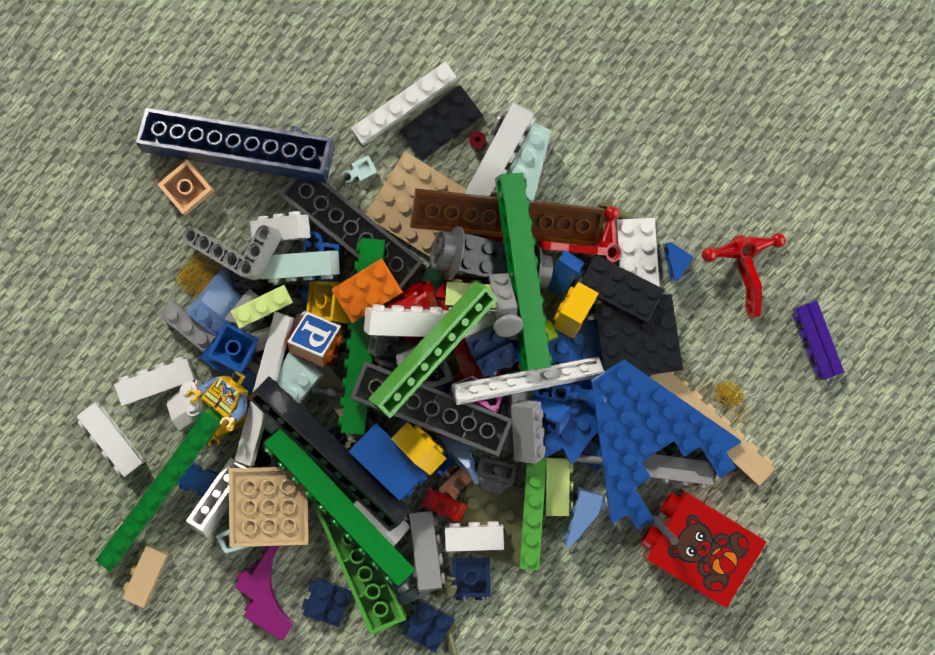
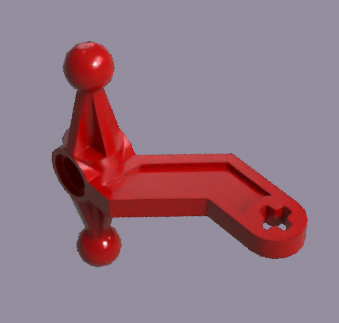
[538,206,621,264]
[701,233,786,319]

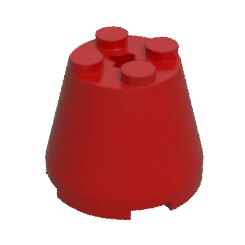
[383,281,438,342]

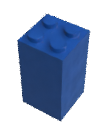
[349,421,428,501]

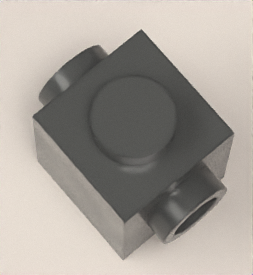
[367,335,400,357]

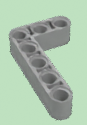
[182,225,281,281]

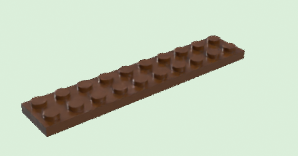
[409,188,606,246]

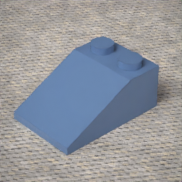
[186,267,243,337]
[436,434,479,484]
[564,487,605,548]

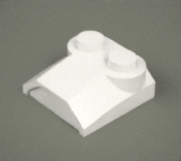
[167,380,210,432]

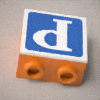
[288,311,343,367]

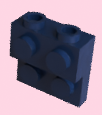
[464,324,519,377]
[452,558,490,600]
[301,577,352,627]
[401,599,456,653]

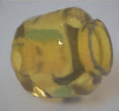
[714,380,745,408]

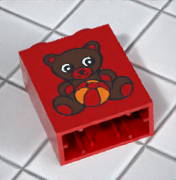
[640,490,767,608]

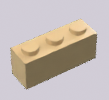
[122,544,170,608]

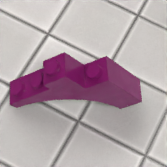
[235,546,295,641]

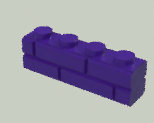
[792,300,845,380]

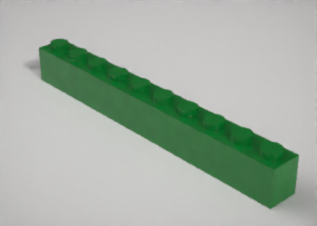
[495,172,552,372]
[338,238,386,435]
[95,407,224,572]
[263,428,415,586]

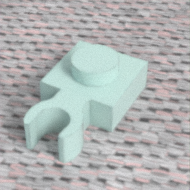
[342,155,378,184]

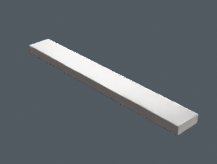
[235,312,294,466]
[451,357,604,405]

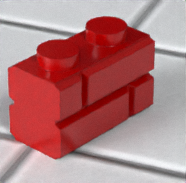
[421,488,468,522]

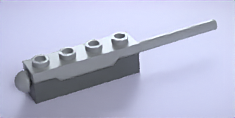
[575,453,720,488]

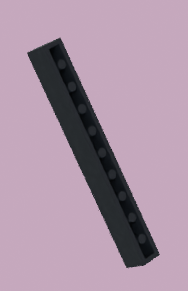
[248,376,411,531]

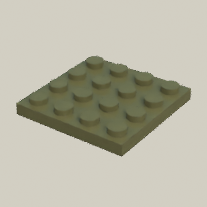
[460,479,545,567]

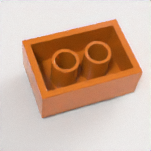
[331,259,402,323]

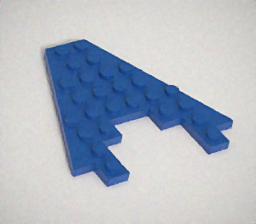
[500,320,604,464]
[591,359,741,530]

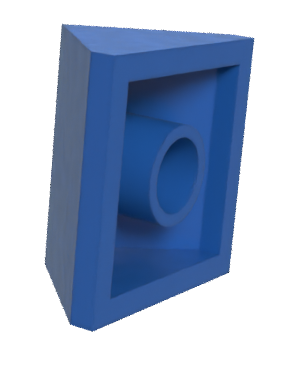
[663,242,693,282]
[207,321,260,374]

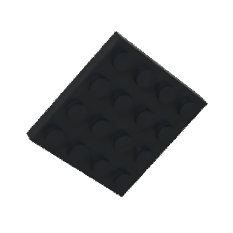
[594,294,683,376]

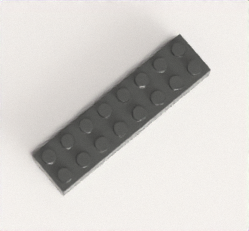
[279,177,424,290]
[350,361,513,458]

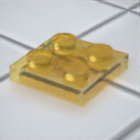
[174,250,222,297]

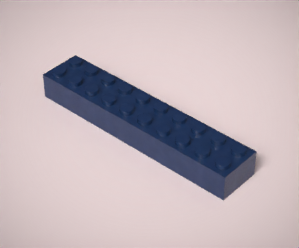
[136,108,335,183]

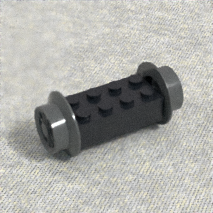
[430,226,553,293]

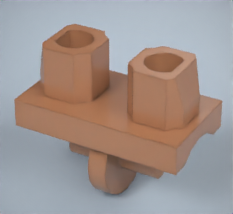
[438,464,472,498]

